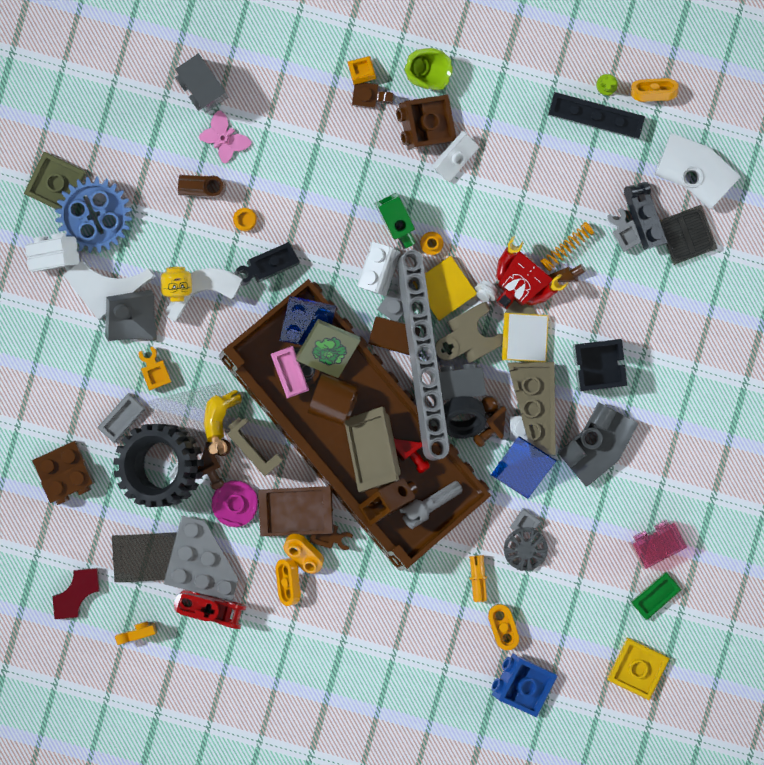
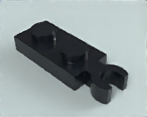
[235,242,300,286]

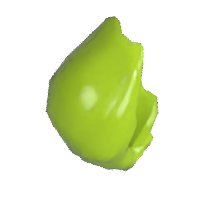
[404,48,453,90]

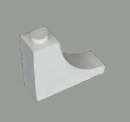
[63,260,156,320]

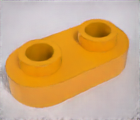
[631,78,679,102]
[283,534,324,574]
[275,558,301,606]
[488,604,519,650]

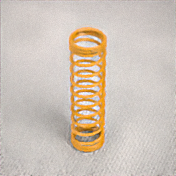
[540,222,595,272]

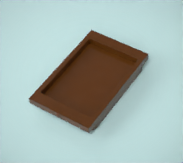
[258,486,334,537]

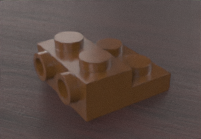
[396,94,457,150]
[32,440,95,505]

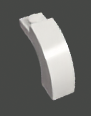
[166,268,243,322]

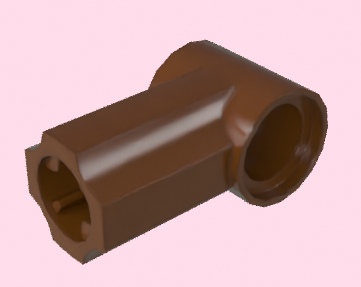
[178,175,226,199]

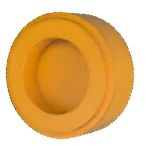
[233,208,257,232]

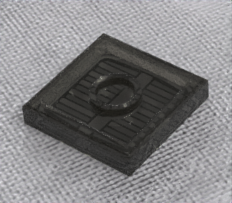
[660,205,718,265]

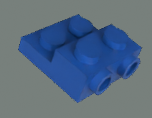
[491,653,558,718]

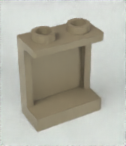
[227,417,284,477]

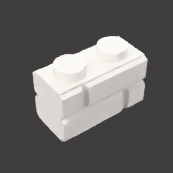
[25,233,80,272]
[357,242,401,296]

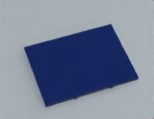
[491,436,557,499]

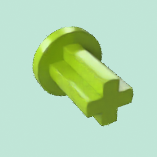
[596,74,618,96]

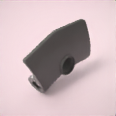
[557,402,638,487]

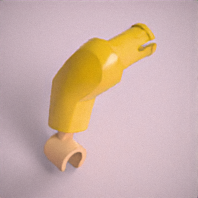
[203,390,242,455]

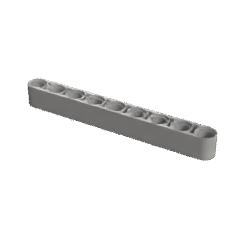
[397,250,449,461]

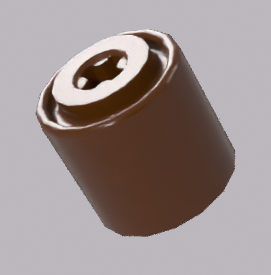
[308,374,358,426]

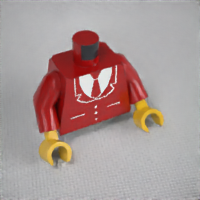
[496,236,568,310]

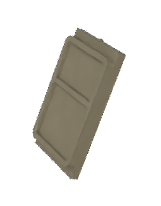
[345,407,400,493]

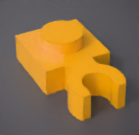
[138,346,172,391]
[115,621,157,645]

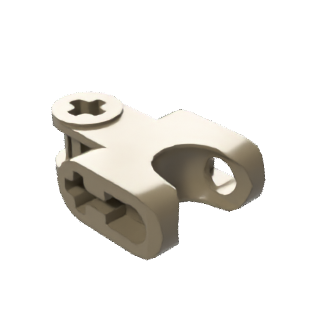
[435,302,503,363]

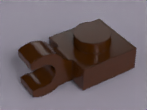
[352,83,394,109]

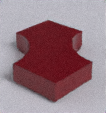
[52,568,100,619]

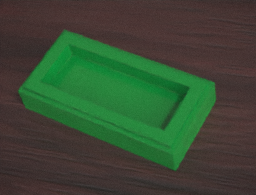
[630,571,682,621]

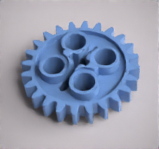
[55,176,132,253]

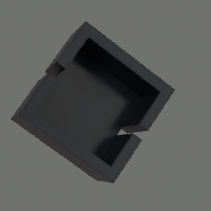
[572,339,628,391]

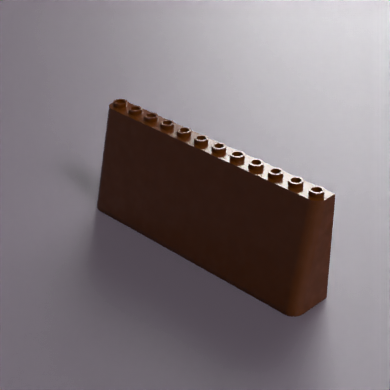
[219,279,491,571]

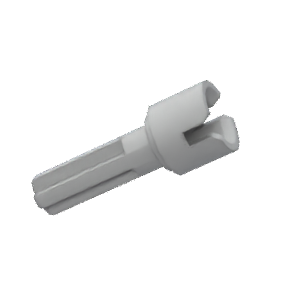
[400,481,463,529]

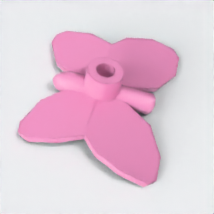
[199,111,252,163]

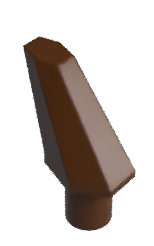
[548,264,586,282]

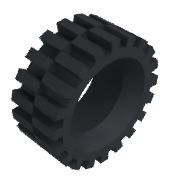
[113,424,204,507]

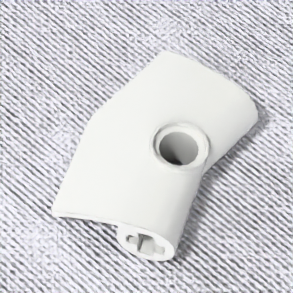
[654,133,740,210]

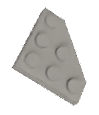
[163,515,238,601]

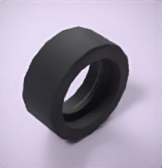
[443,396,486,439]

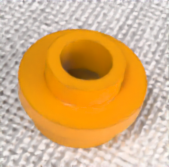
[420,232,444,255]

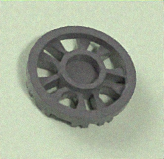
[503,527,548,571]

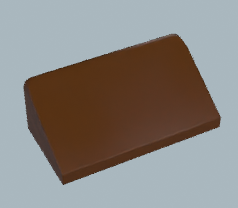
[368,316,421,356]

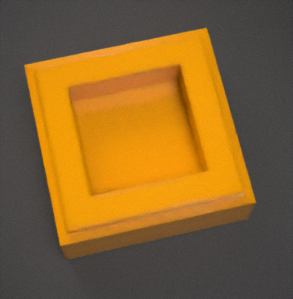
[347,56,376,85]

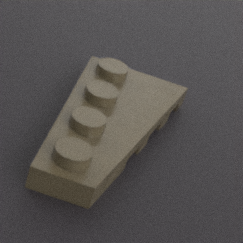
[507,362,556,457]

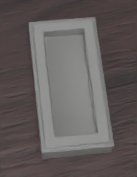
[97,393,147,443]

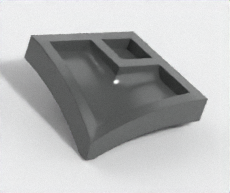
[105,290,157,341]

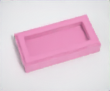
[271,346,309,399]

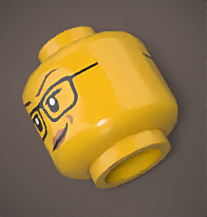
[161,267,192,302]

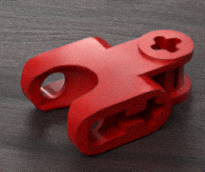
[174,590,247,629]

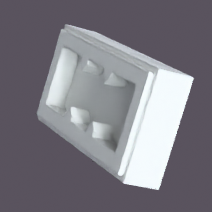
[432,131,479,182]

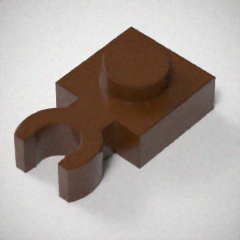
[309,524,353,550]

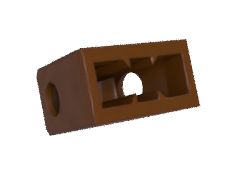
[359,478,418,526]

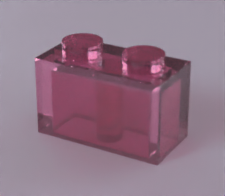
[630,520,687,569]

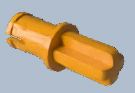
[469,555,488,602]

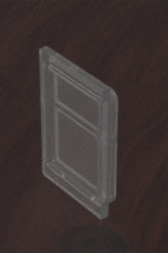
[148,383,231,446]

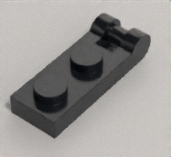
[624,182,667,250]

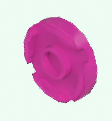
[211,480,258,527]

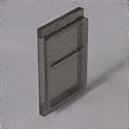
[112,532,177,583]

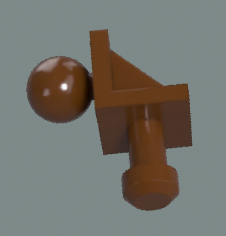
[473,396,507,447]
[198,439,231,490]

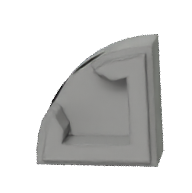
[510,508,543,530]

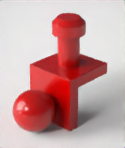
[394,438,430,473]

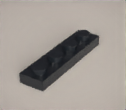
[548,92,645,140]

